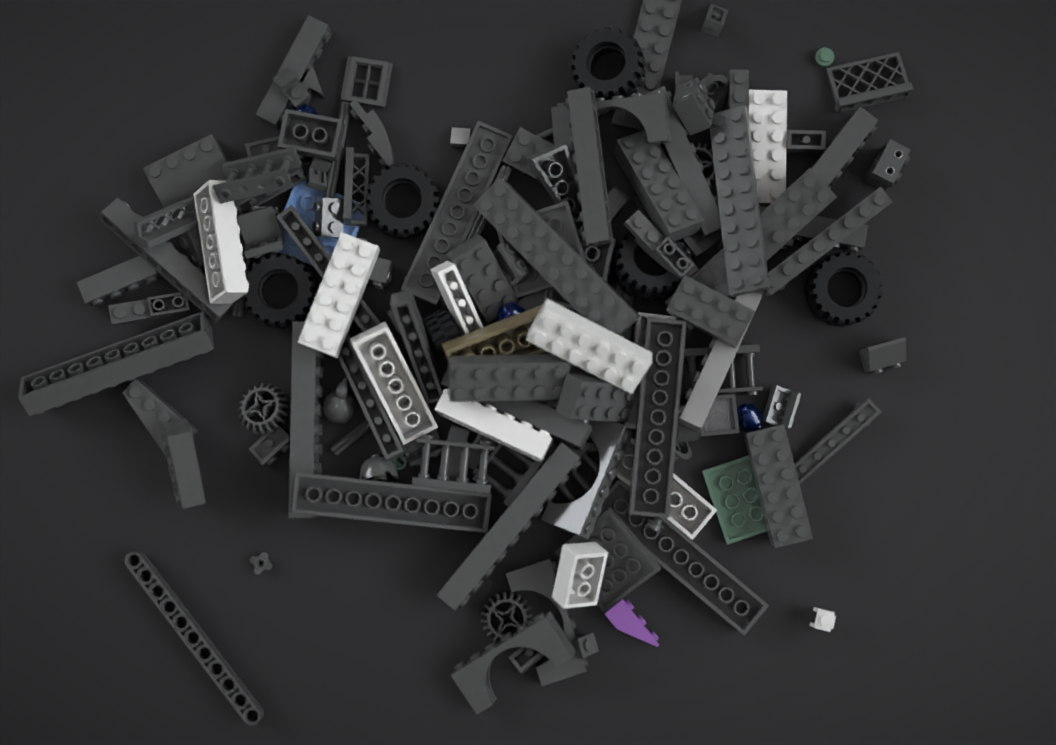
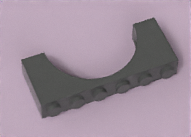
[551,91,671,154]
[541,420,633,539]
[506,558,588,686]
[451,612,576,715]

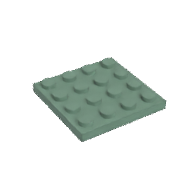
[701,456,767,545]

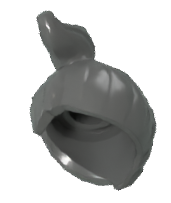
[322,377,354,424]

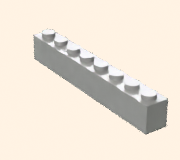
[678,291,764,433]

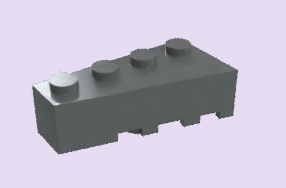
[524,143,582,223]
[123,379,198,455]

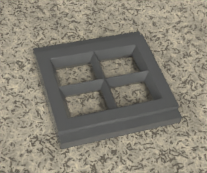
[340,56,393,108]

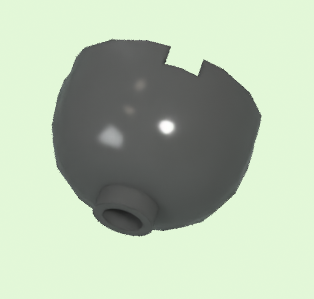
[359,454,399,483]

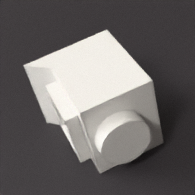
[809,607,836,632]

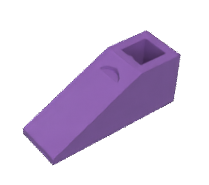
[604,599,659,647]

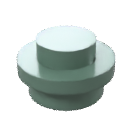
[815,48,834,67]

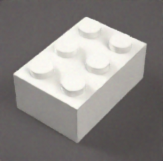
[552,542,608,609]

